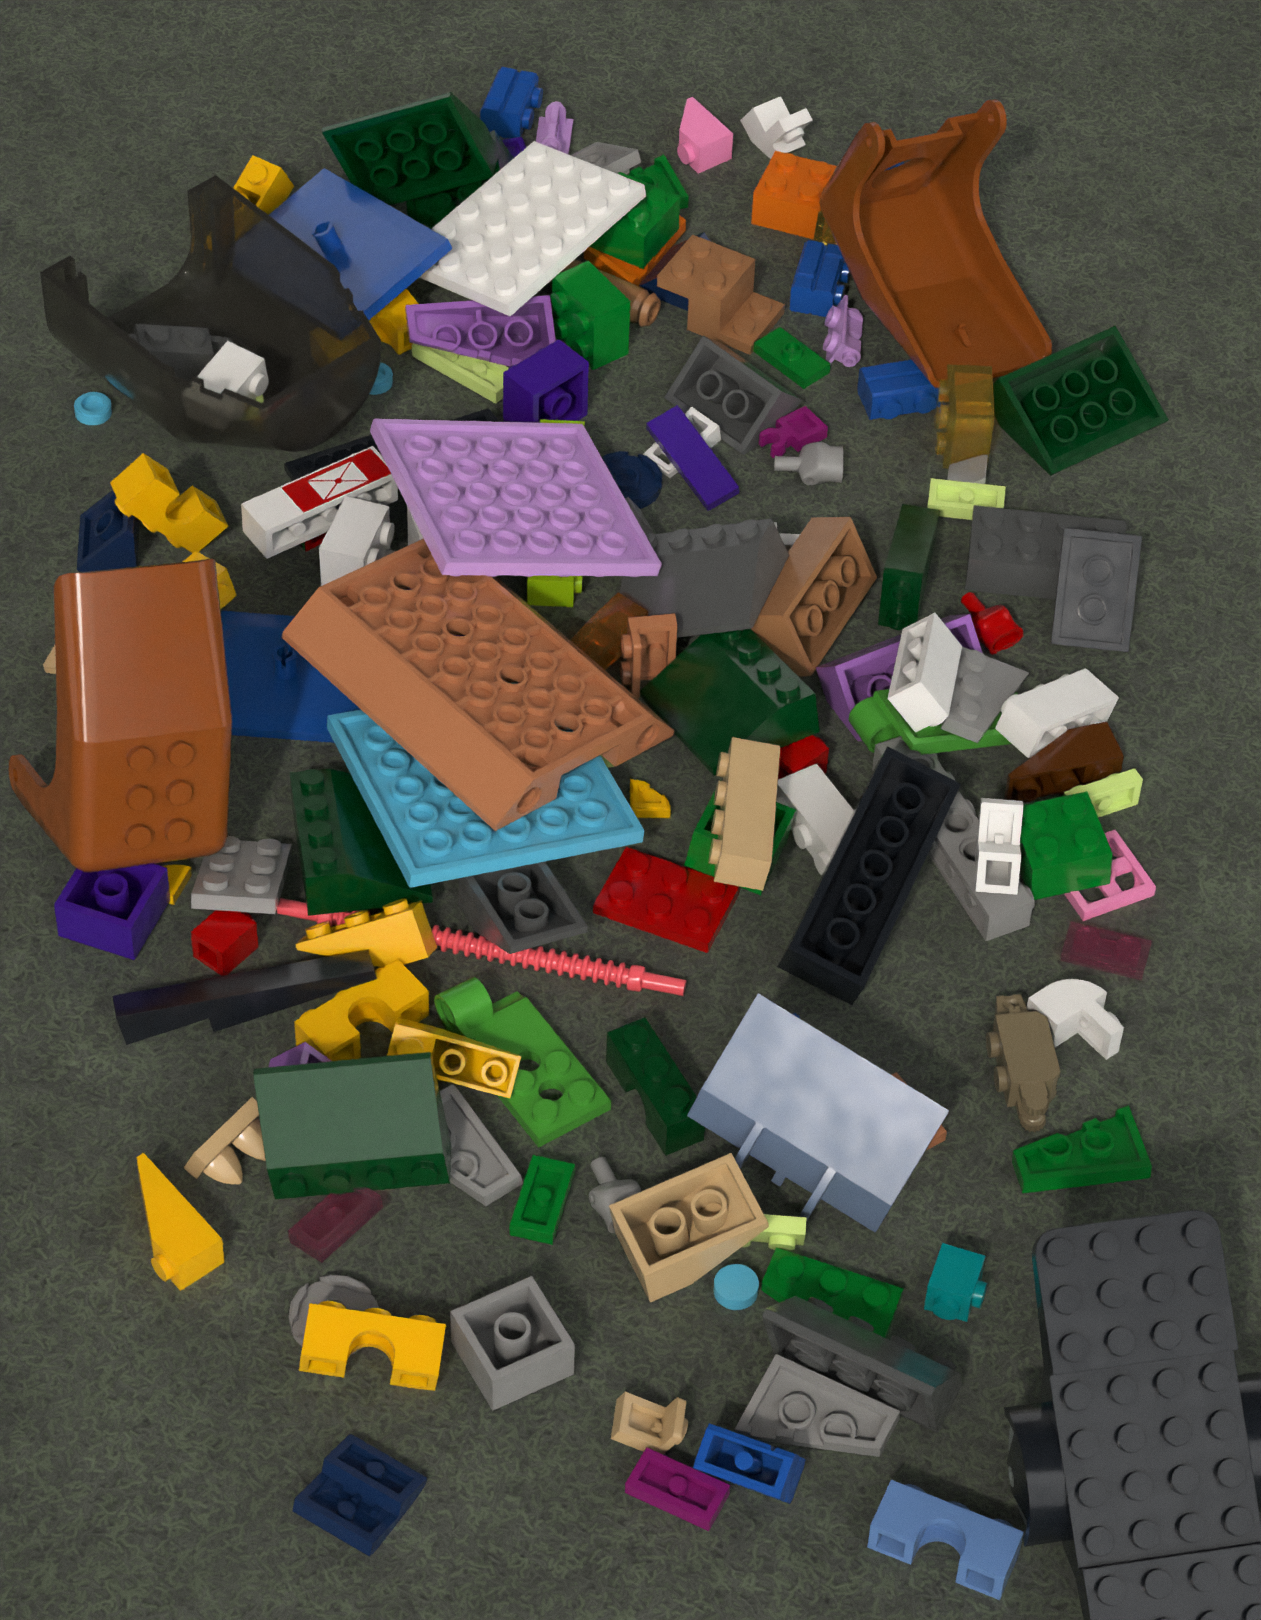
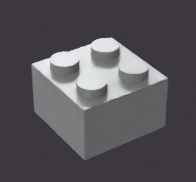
[450,1276,575,1411]

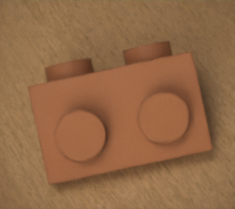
[620,613,677,698]

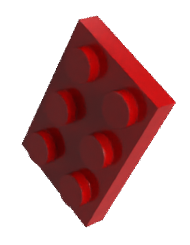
[593,847,740,953]

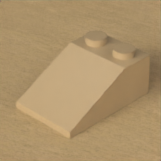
[609,1153,769,1302]

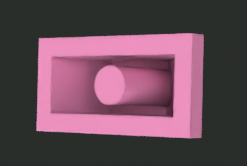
[677,97,733,174]

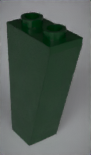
[878,504,940,630]

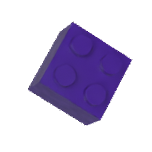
[503,339,589,423]
[54,864,170,960]

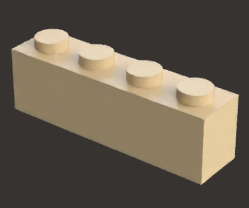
[708,737,780,891]

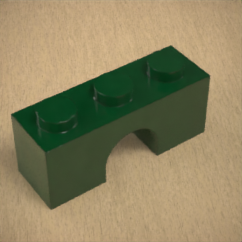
[606,1017,705,1156]

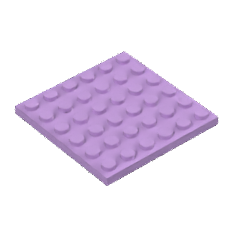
[370,419,662,577]

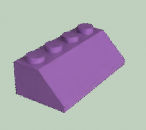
[816,614,983,741]

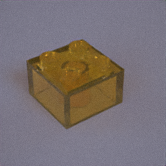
[934,364,994,469]

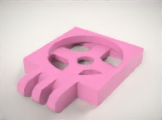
[1064,830,1156,921]

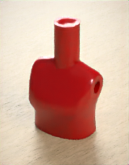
[961,592,1023,655]

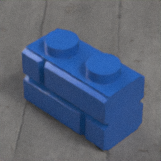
[480,67,543,139]
[789,240,850,317]
[857,360,943,420]
[693,1423,806,1504]

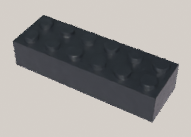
[777,746,961,1005]

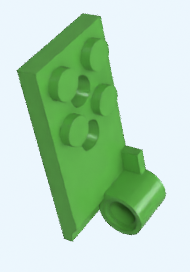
[849,689,1018,755]
[434,977,611,1148]

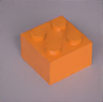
[751,151,837,241]

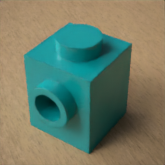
[924,1243,988,1322]

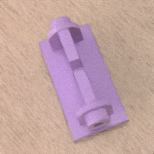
[536,101,573,155]
[823,295,863,367]

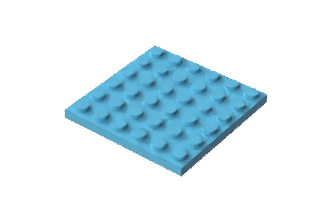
[327,682,644,888]

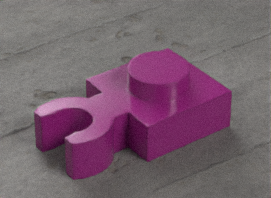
[759,406,828,458]

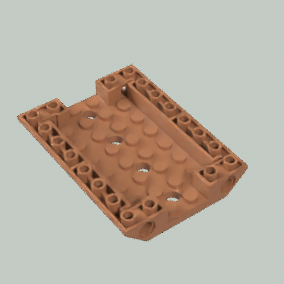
[282,538,674,831]

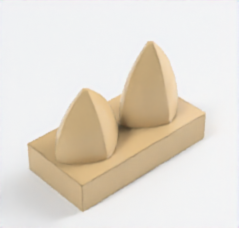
[184,1097,266,1184]

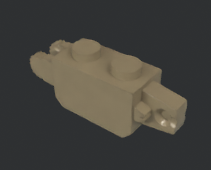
[986,994,1061,1133]

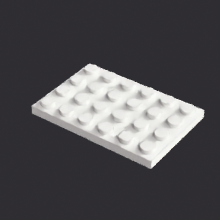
[419,141,646,316]

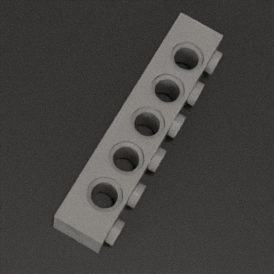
[872,736,1035,941]

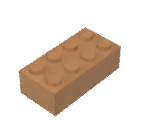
[751,517,877,676]

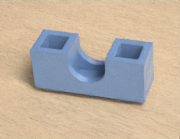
[867,1480,1024,1600]

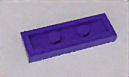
[646,405,739,511]

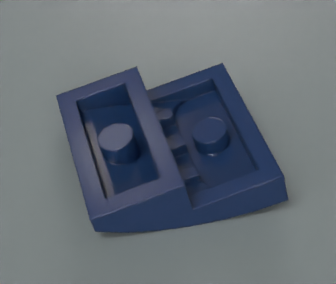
[292,1434,427,1557]

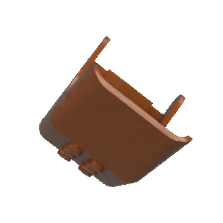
[819,99,1052,389]
[9,559,232,872]

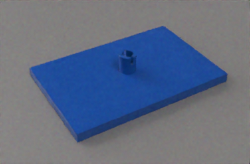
[220,168,453,340]
[221,611,361,743]

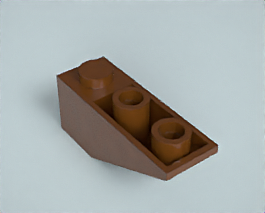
[1004,722,1124,802]

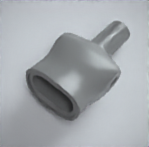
[774,442,843,485]
[589,1157,641,1233]

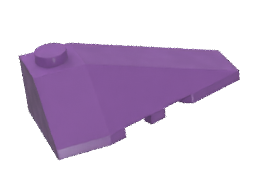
[405,295,556,367]

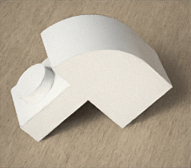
[740,96,813,159]
[974,798,1023,895]
[1027,979,1124,1060]

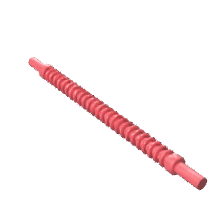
[277,898,687,996]

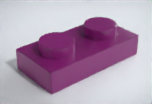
[625,1447,730,1531]

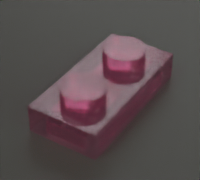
[1060,921,1152,981]
[287,1187,383,1263]

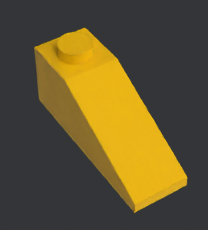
[136,1153,224,1291]

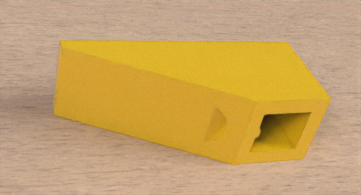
[200,155,294,254]
[295,898,437,967]
[387,1017,521,1098]

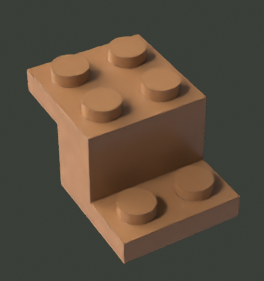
[657,235,785,355]

